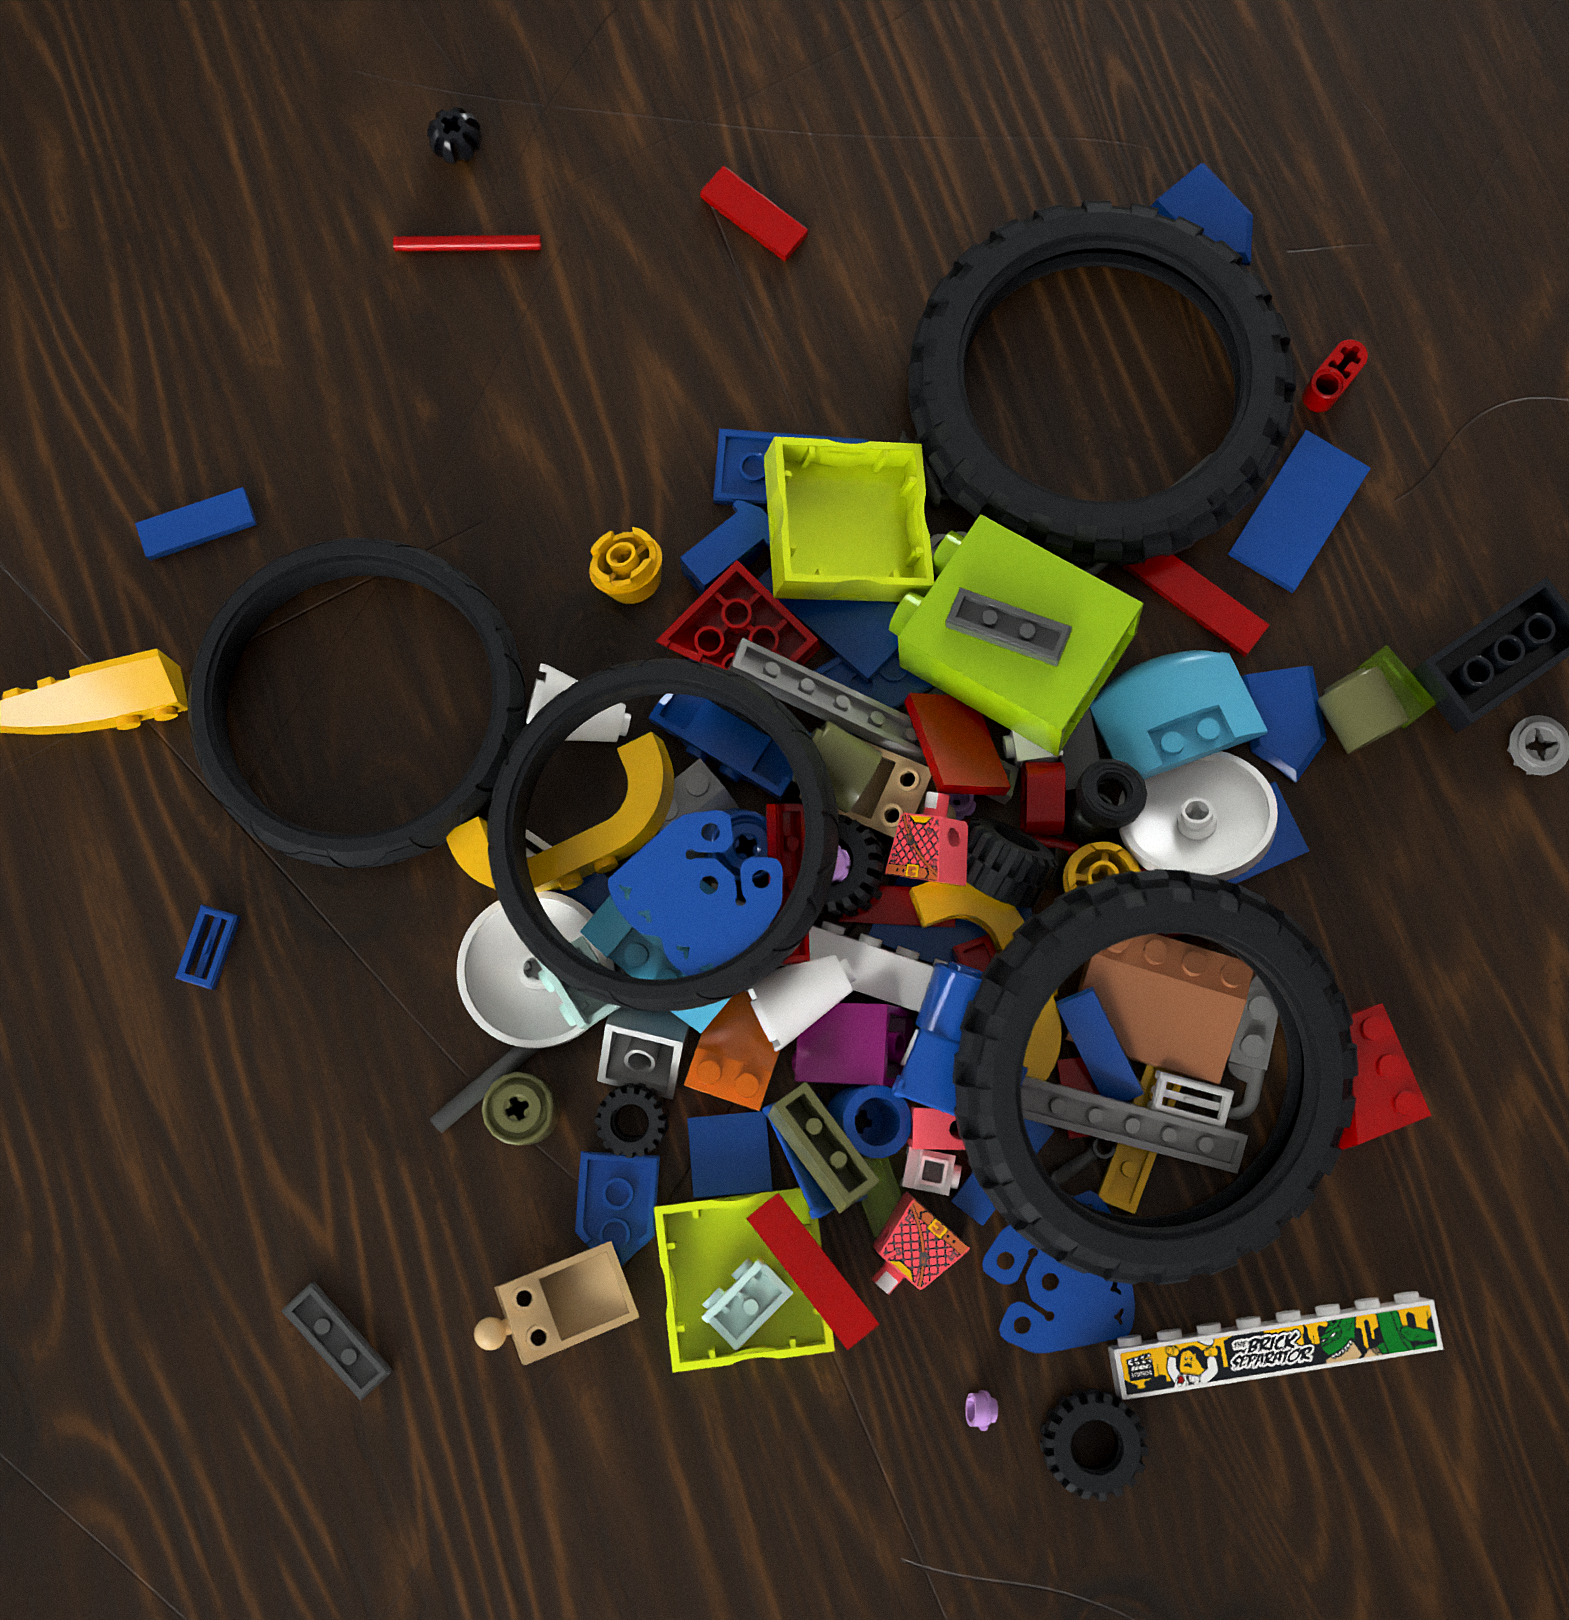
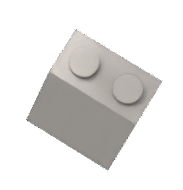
[658,759,740,860]
[597,1007,690,1100]

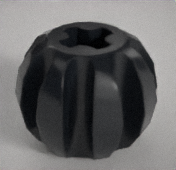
[427,107,482,164]

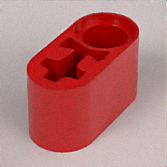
[1302,339,1368,413]
[1020,761,1066,835]

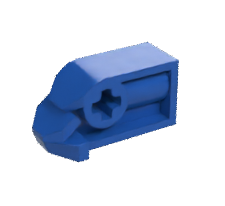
[680,499,770,595]

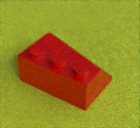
[655,560,821,670]
[1338,1003,1431,1149]

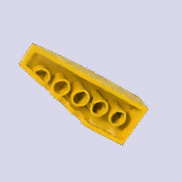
[0,648,188,735]

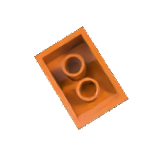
[684,991,781,1112]

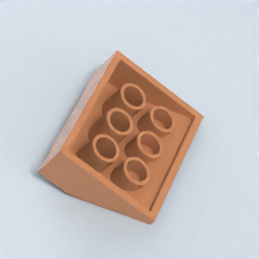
[1065,934,1253,1086]

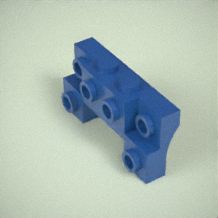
[648,659,812,801]

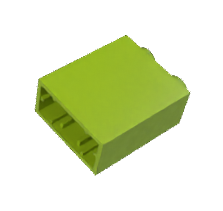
[889,514,1143,757]

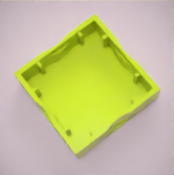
[764,437,934,602]
[654,1187,835,1372]

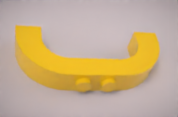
[446,732,674,893]
[909,881,1062,1081]

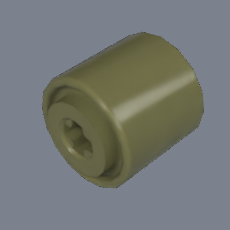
[1317,667,1411,754]
[792,721,882,813]
[482,1072,561,1145]

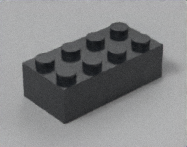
[1410,577,1569,733]

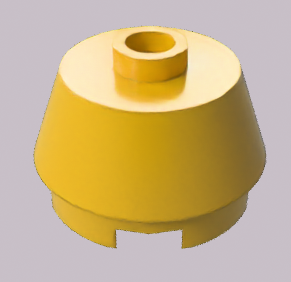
[589,527,662,604]
[1063,842,1141,893]

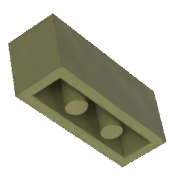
[768,1082,880,1214]

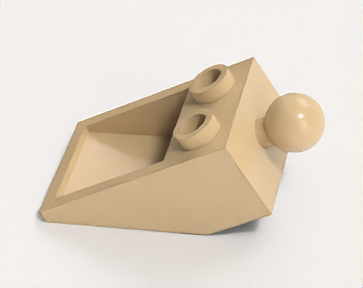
[799,739,956,840]
[474,1241,640,1365]

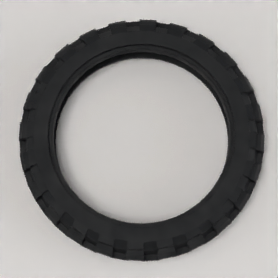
[908,200,1297,567]
[952,869,1358,1285]

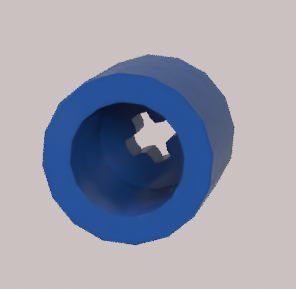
[703,808,768,881]
[915,961,984,1042]
[826,1085,912,1158]

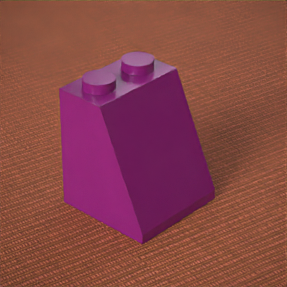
[792,1003,916,1088]

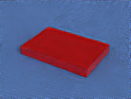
[904,693,1011,796]

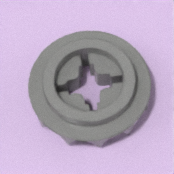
[1507,715,1569,777]

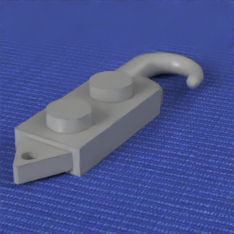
[1212,975,1278,1120]

